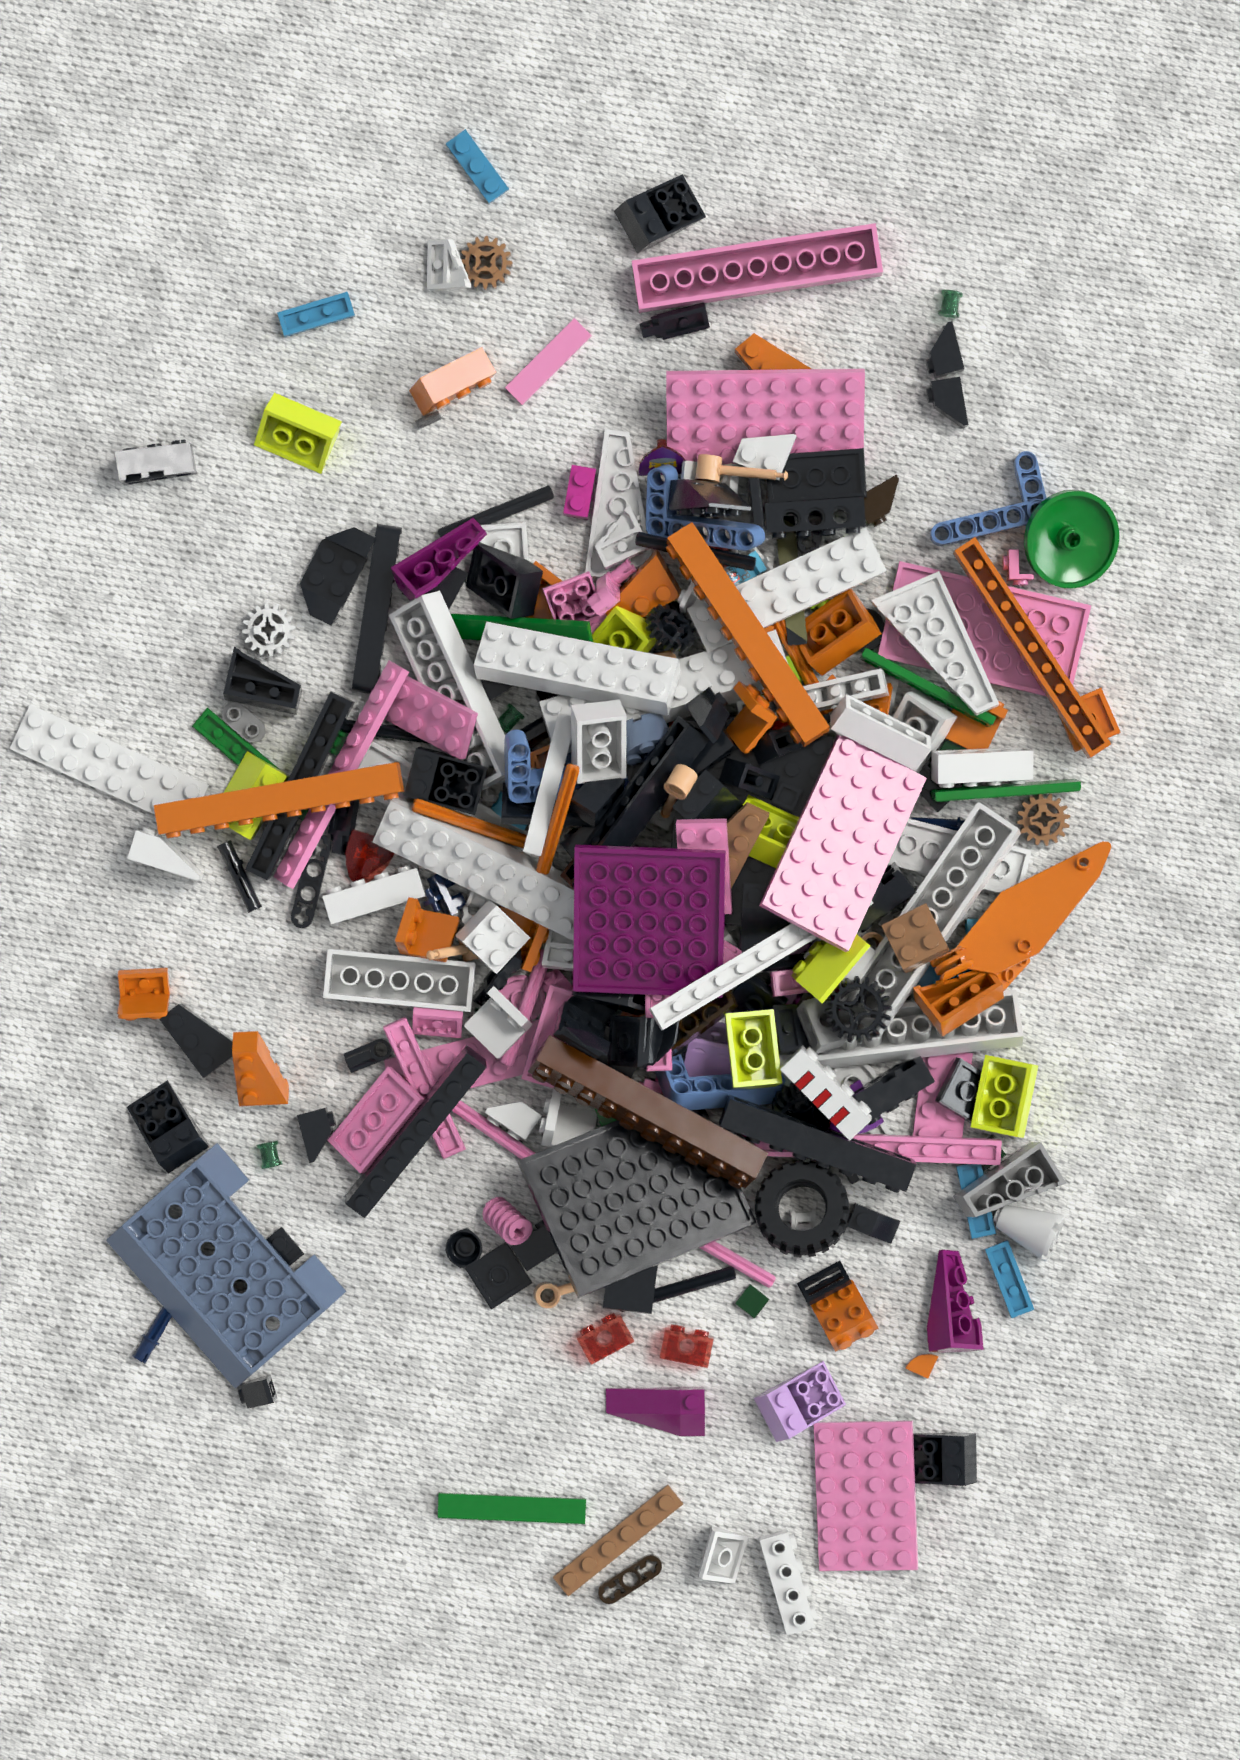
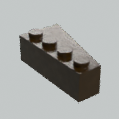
[641,989,738,1056]

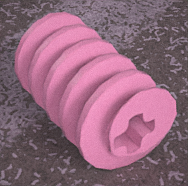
[482,1197,533,1245]

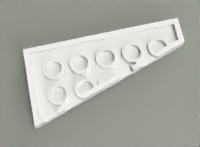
[585,429,652,582]
[871,571,999,716]

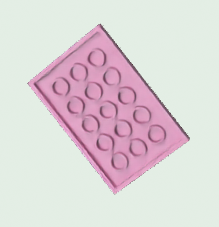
[814,1420,918,1571]

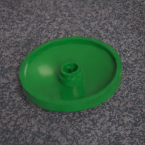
[1024,489,1120,588]

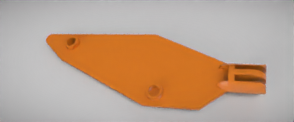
[930,841,1111,982]

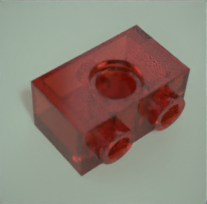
[577,1312,635,1365]
[659,1324,714,1368]

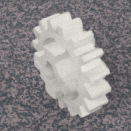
[242,603,296,657]

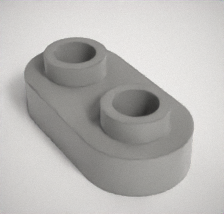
[222,702,266,743]

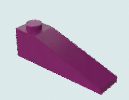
[391,518,487,601]
[927,1249,984,1353]
[606,1387,705,1436]

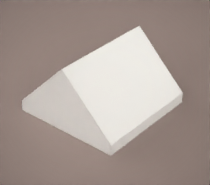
[698,1526,748,1584]

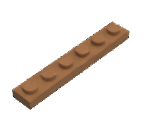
[553,1484,683,1597]

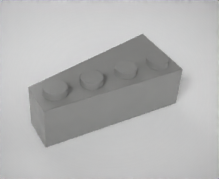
[953,1142,1066,1217]

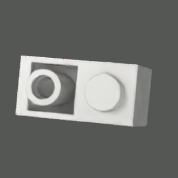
[485,1101,543,1141]

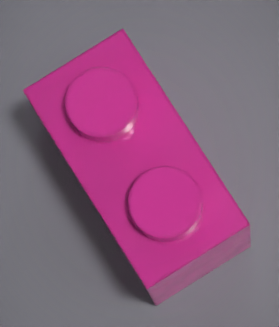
[563,465,596,520]

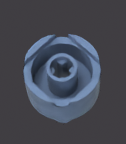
[626,713,668,765]

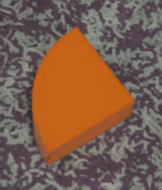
[905,1354,938,1379]

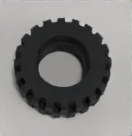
[754,1159,850,1258]

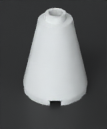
[993,1205,1065,1262]

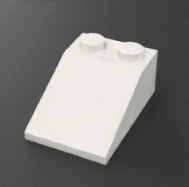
[893,690,957,773]
[127,826,204,881]

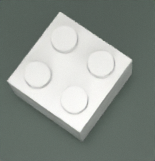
[455,900,530,974]

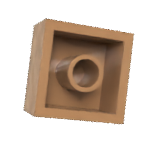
[881,903,950,973]

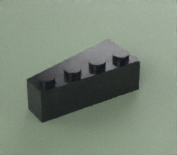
[511,1220,557,1271]

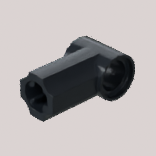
[520,717,549,749]
[344,1038,394,1073]

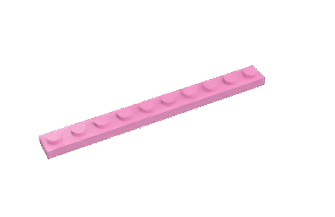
[273,660,409,889]
[754,1133,1002,1165]

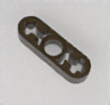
[598,1554,662,1604]

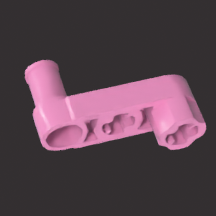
[587,559,637,617]

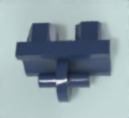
[422,874,466,916]

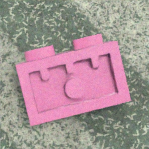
[412,1007,463,1038]

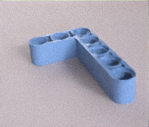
[930,451,1046,546]
[646,464,765,551]
[504,729,629,803]
[655,1054,785,1110]

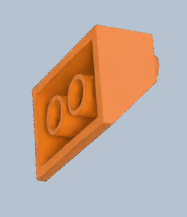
[799,589,882,676]

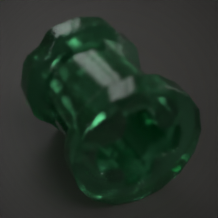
[938,289,963,318]
[498,703,525,733]
[256,1140,283,1169]

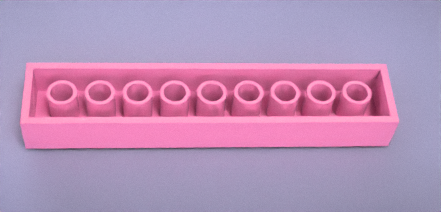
[632,223,883,313]

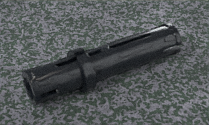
[217,840,262,913]

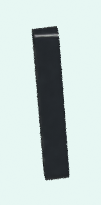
[352,524,402,694]

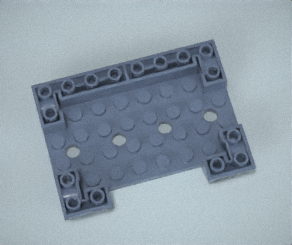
[106,1143,346,1388]

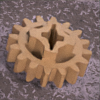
[461,236,513,290]
[1016,794,1070,846]

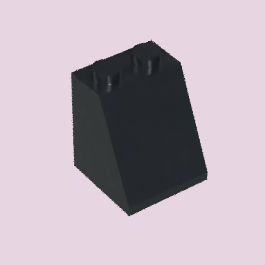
[672,769,743,820]

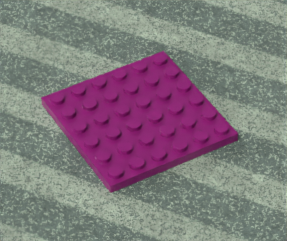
[573,845,726,998]

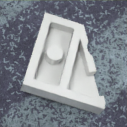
[427,239,471,291]
[595,505,650,570]

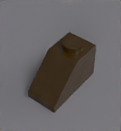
[864,475,899,527]

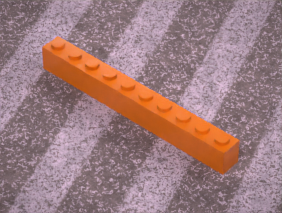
[666,522,830,747]
[953,537,1111,759]
[154,762,404,839]

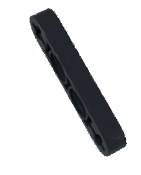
[291,835,331,928]

